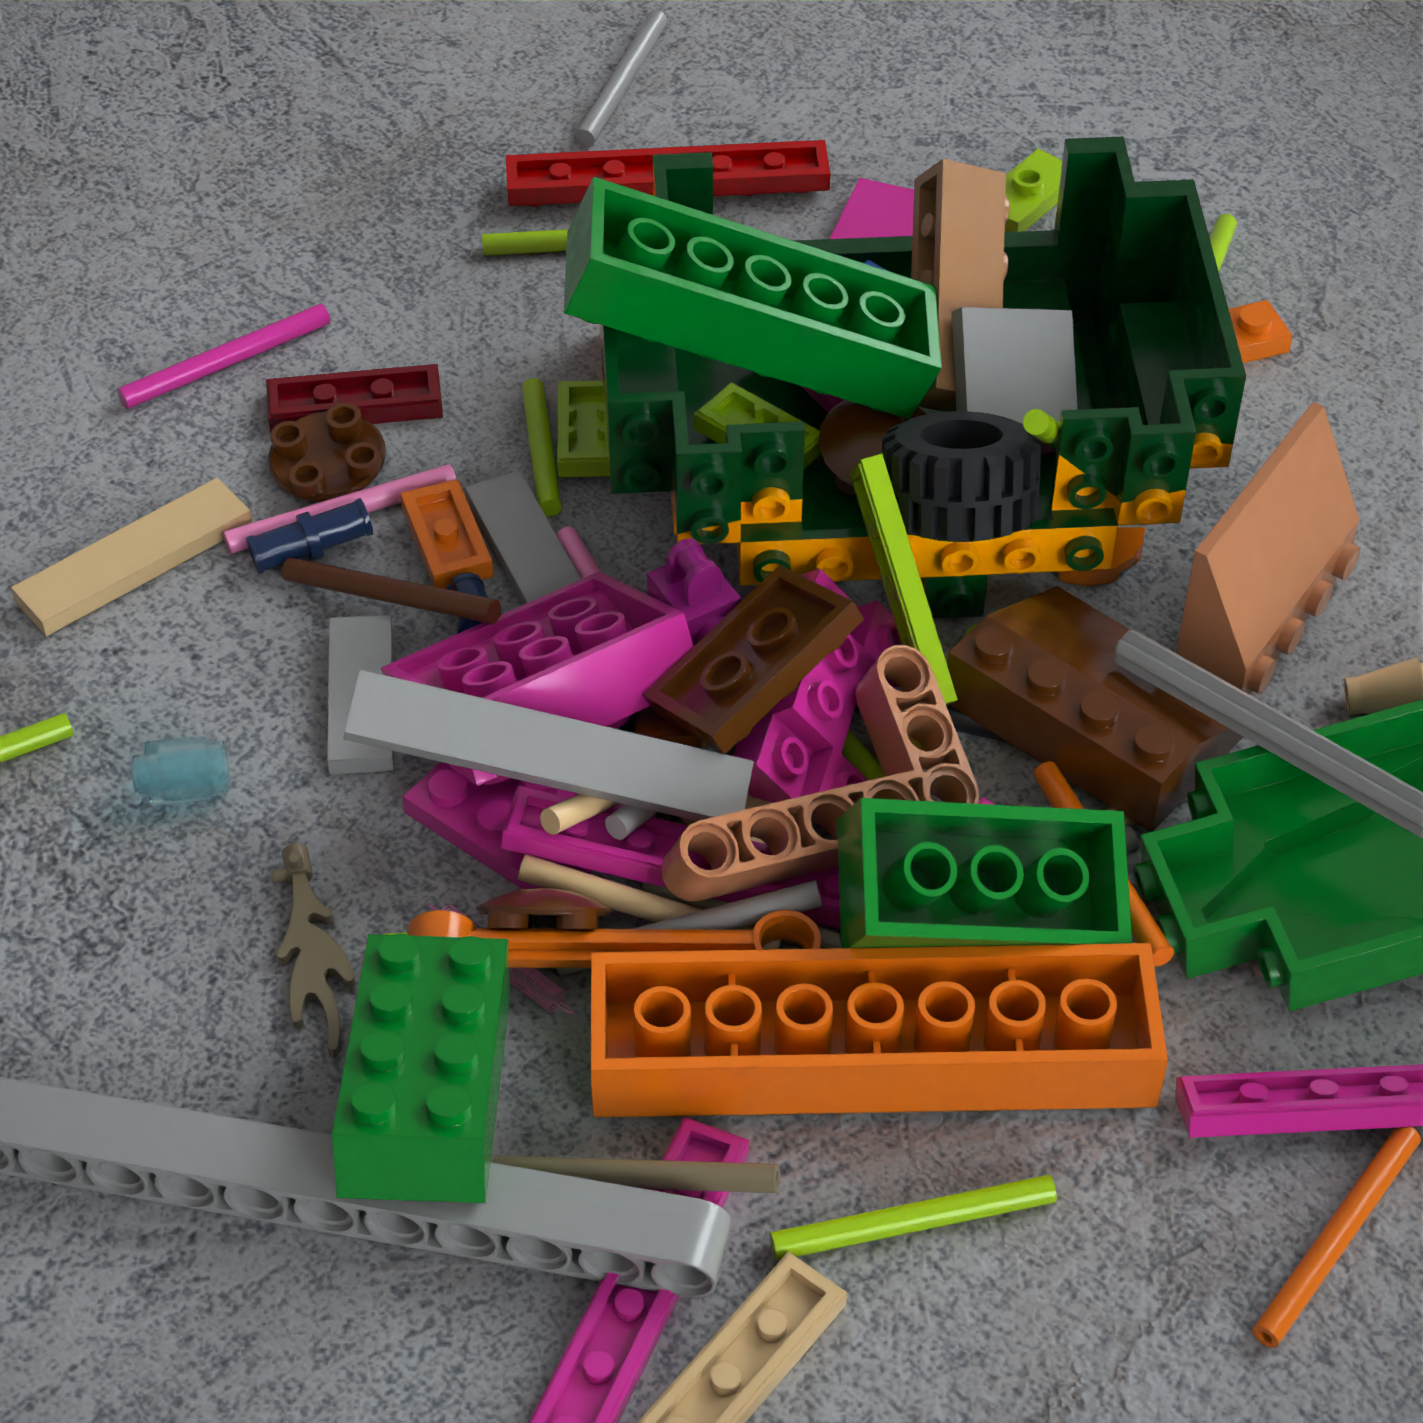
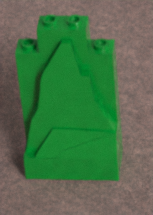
[1133,699,1423,1012]

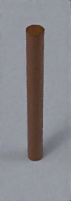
[282,557,501,624]

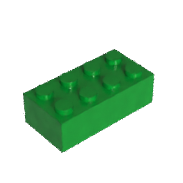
[837,798,1132,948]
[332,934,510,1203]

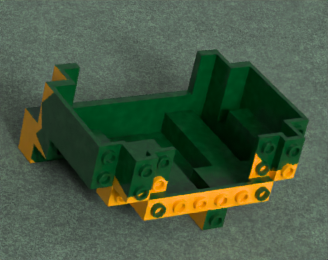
[599,136,1246,619]

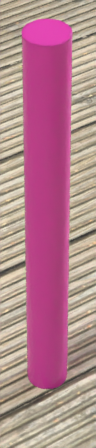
[117,303,330,409]

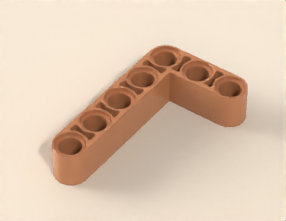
[661,645,979,901]

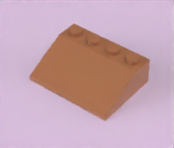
[1176,402,1361,695]

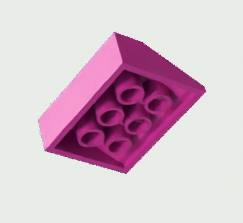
[381,571,694,786]

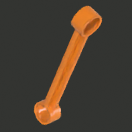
[407,910,821,968]

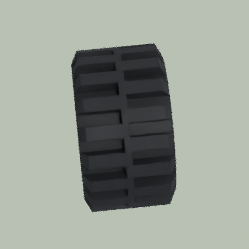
[882,411,1041,542]

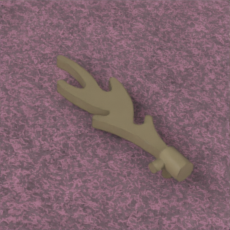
[271,843,356,1057]

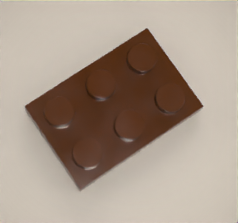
[643,565,864,754]

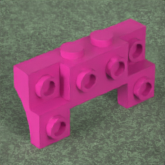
[733,568,902,829]

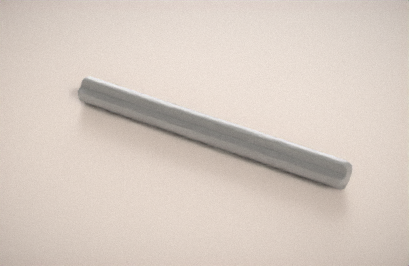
[1114,630,1423,839]

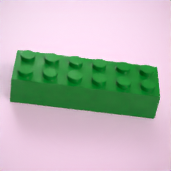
[564,177,942,419]

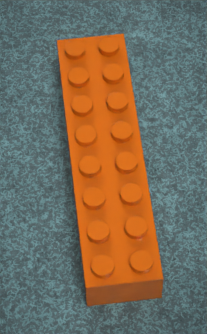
[591,943,1168,1118]

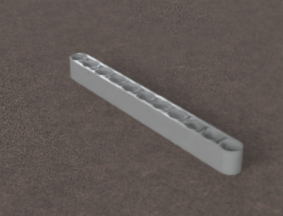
[0,1077,732,1298]

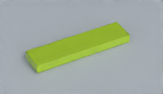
[850,454,958,706]

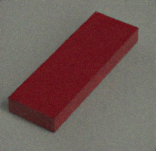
[266,364,443,433]

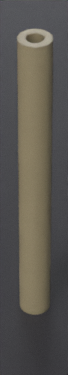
[492,1155,780,1194]

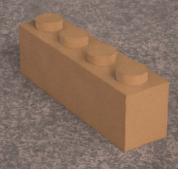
[911,159,1010,412]

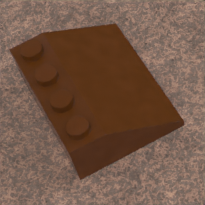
[947,586,1244,832]

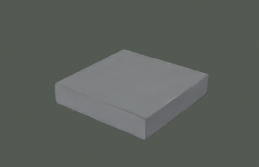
[951,307,1078,423]

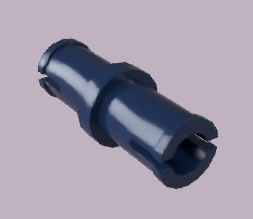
[246,498,373,574]

